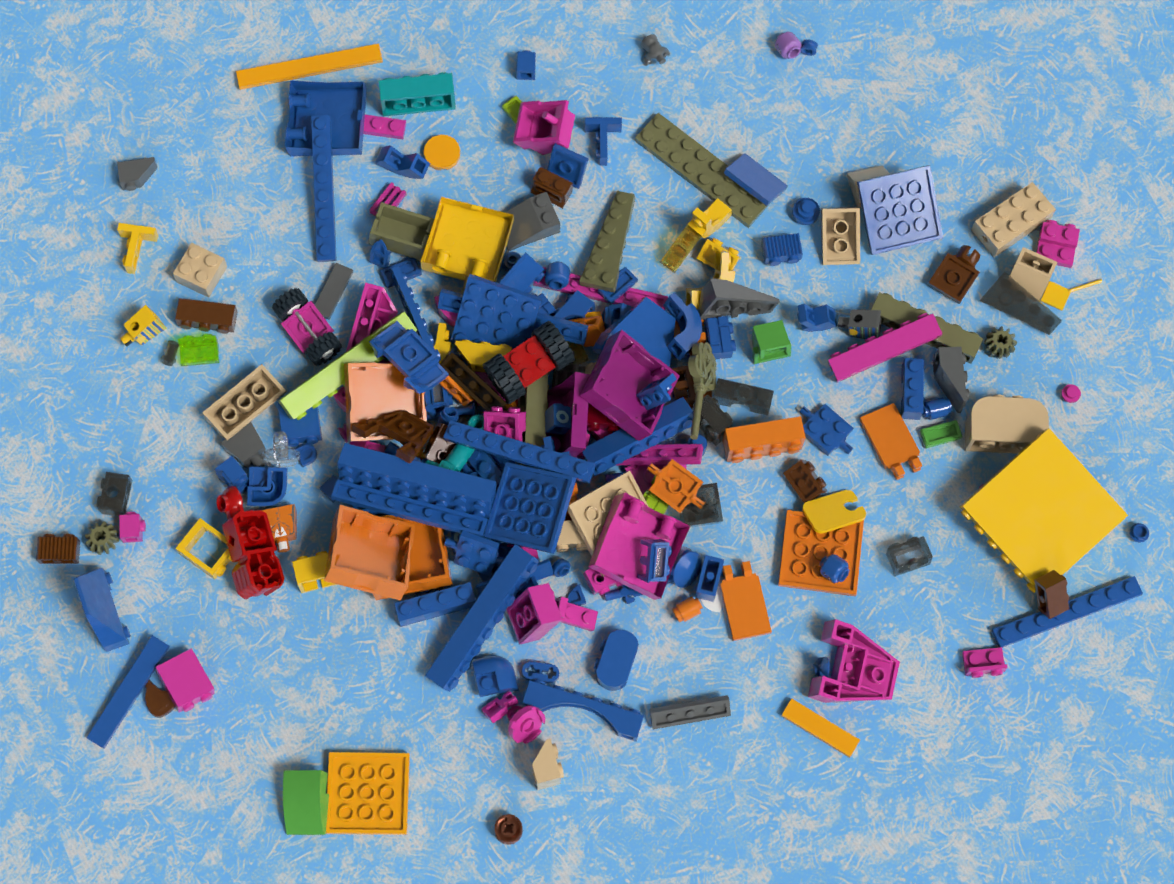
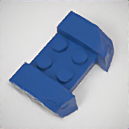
[369,321,449,394]

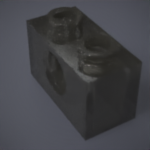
[97,472,132,516]

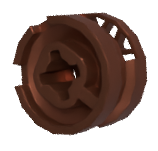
[494,814,523,845]

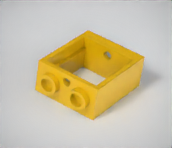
[175,518,232,580]

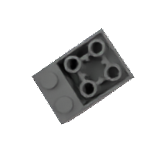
[932,347,969,413]

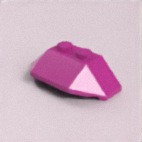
[346,283,398,351]

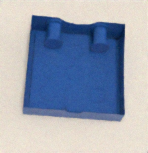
[285,80,367,157]

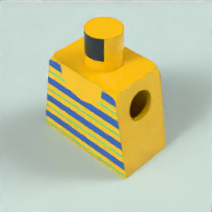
[120,305,167,346]

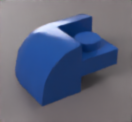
[247,467,288,506]
[472,656,519,697]

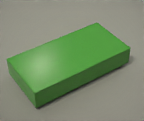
[920,420,963,449]

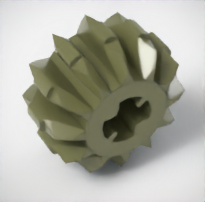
[984,326,1017,359]
[85,521,119,555]

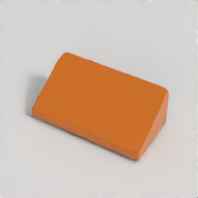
[439,376,473,406]

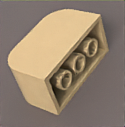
[965,395,1049,454]

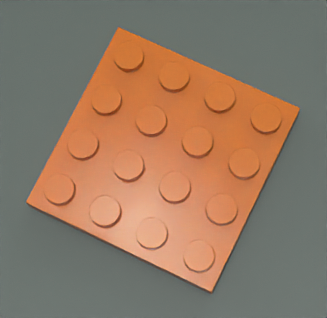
[778,510,864,597]

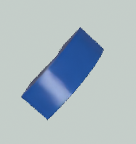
[375,145,430,179]

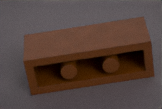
[175,298,238,334]

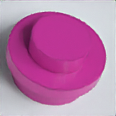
[1061,384,1081,403]

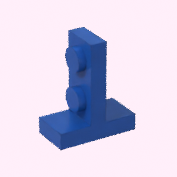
[585,117,622,166]

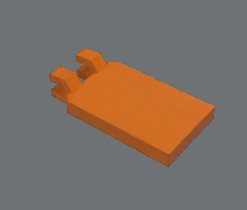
[859,403,922,480]
[720,561,772,641]

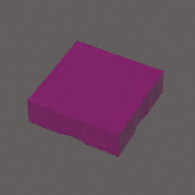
[580,330,680,441]

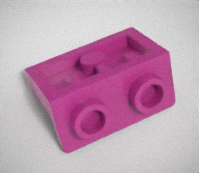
[962,647,1008,678]

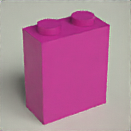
[156,648,215,713]

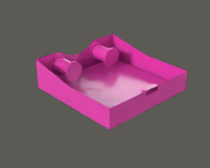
[588,493,690,600]

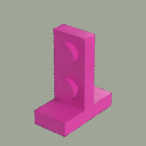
[555,596,598,631]

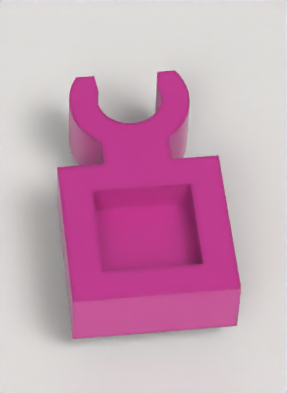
[481,691,518,723]

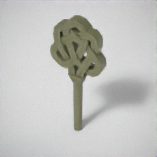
[688,342,717,440]

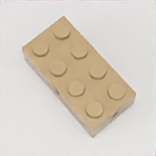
[971,182,1056,258]

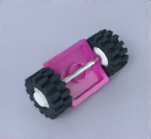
[272,288,342,366]

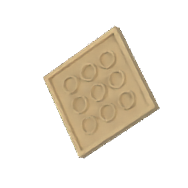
[567,471,649,576]

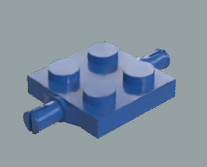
[799,404,854,456]
[444,531,505,576]

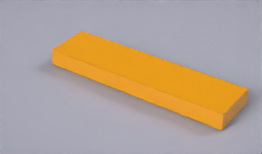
[781,698,860,758]

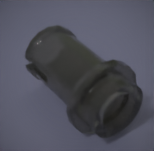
[161,340,180,366]

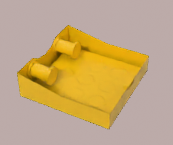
[421,197,514,282]

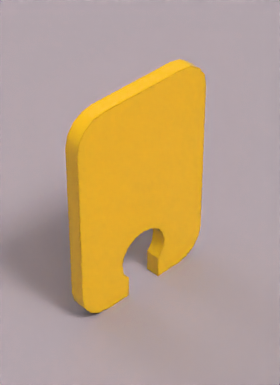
[802,490,866,533]

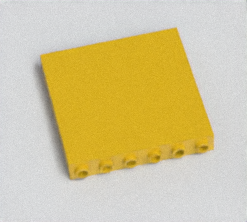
[959,428,1128,593]

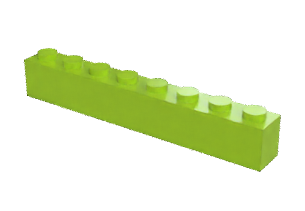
[278,312,417,420]

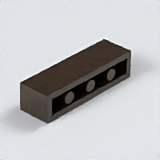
[440,352,511,411]

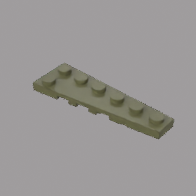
[579,191,635,293]

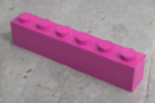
[828,313,942,383]

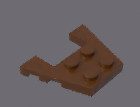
[352,410,434,464]

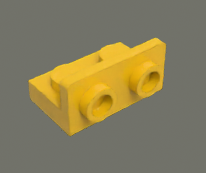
[696,238,742,270]

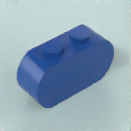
[593,630,639,691]

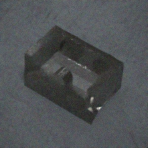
[886,536,933,577]

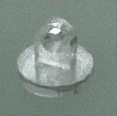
[261,431,300,468]

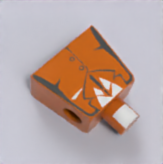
[261,504,297,552]

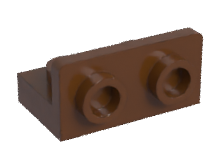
[783,460,827,503]

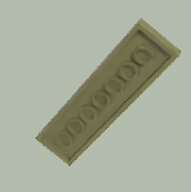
[635,113,769,228]

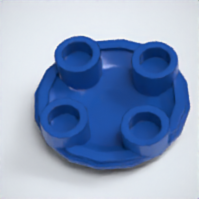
[670,549,702,588]

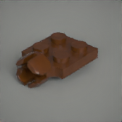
[928,245,980,304]

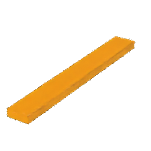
[236,44,383,90]

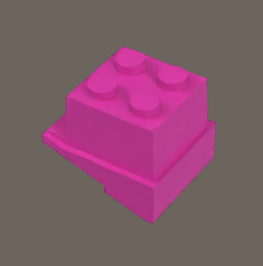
[513,100,575,155]

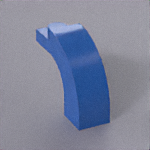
[663,292,702,361]

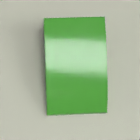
[283,770,329,835]

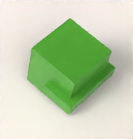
[752,320,791,364]

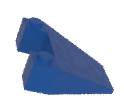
[591,297,676,367]
[74,567,131,652]

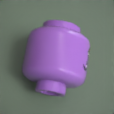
[775,32,802,59]

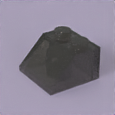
[679,483,723,528]

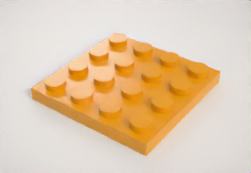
[326,752,410,835]

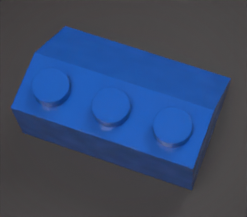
[499,252,545,294]

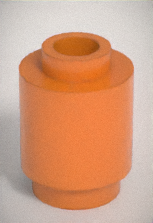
[672,596,703,623]

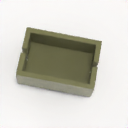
[369,202,434,260]

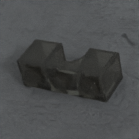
[712,378,774,416]

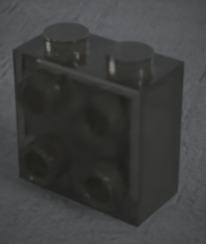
[692,395,733,446]

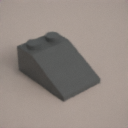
[505,192,560,251]

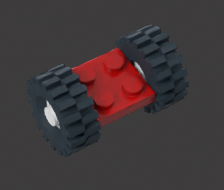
[483,321,575,404]

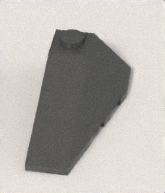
[698,278,780,320]

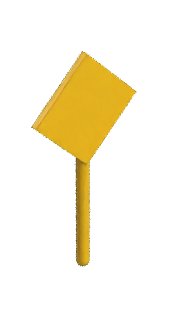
[1040,279,1102,311]

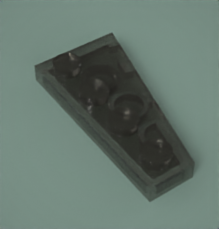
[979,272,1062,335]

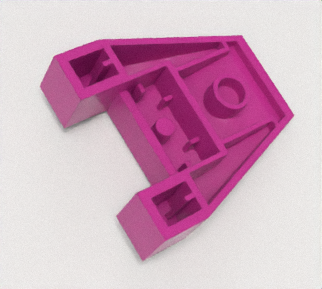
[808,619,900,703]

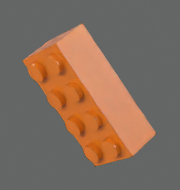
[722,416,806,463]

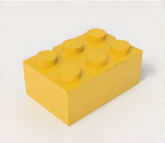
[292,551,337,593]

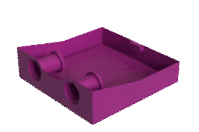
[546,372,590,457]

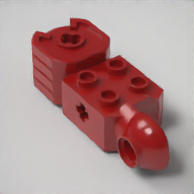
[216,486,285,600]

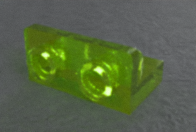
[178,334,219,366]

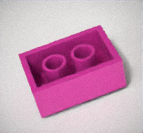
[506,583,562,645]

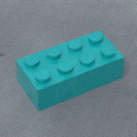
[379,72,456,117]

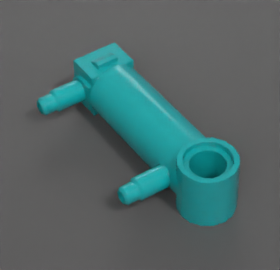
[426,415,484,472]

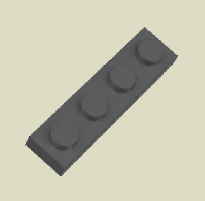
[650,695,731,730]

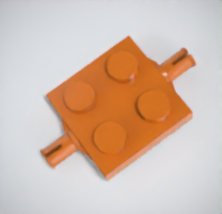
[647,459,705,514]

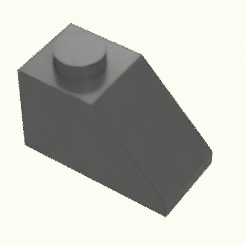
[117,157,158,191]

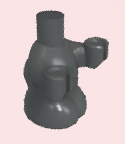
[641,34,670,66]

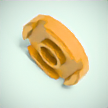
[424,135,460,170]

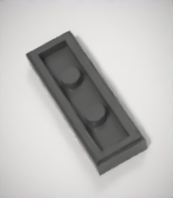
[315,263,353,320]

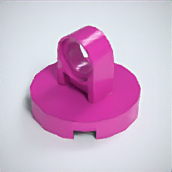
[507,705,545,744]

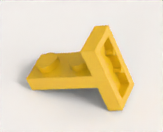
[117,223,159,274]

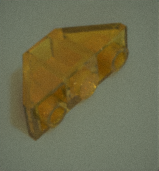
[660,224,701,273]

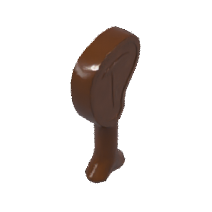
[145,679,175,718]

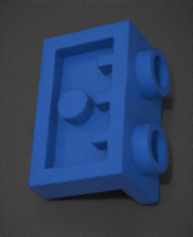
[636,373,677,410]

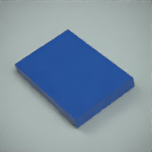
[724,153,788,206]

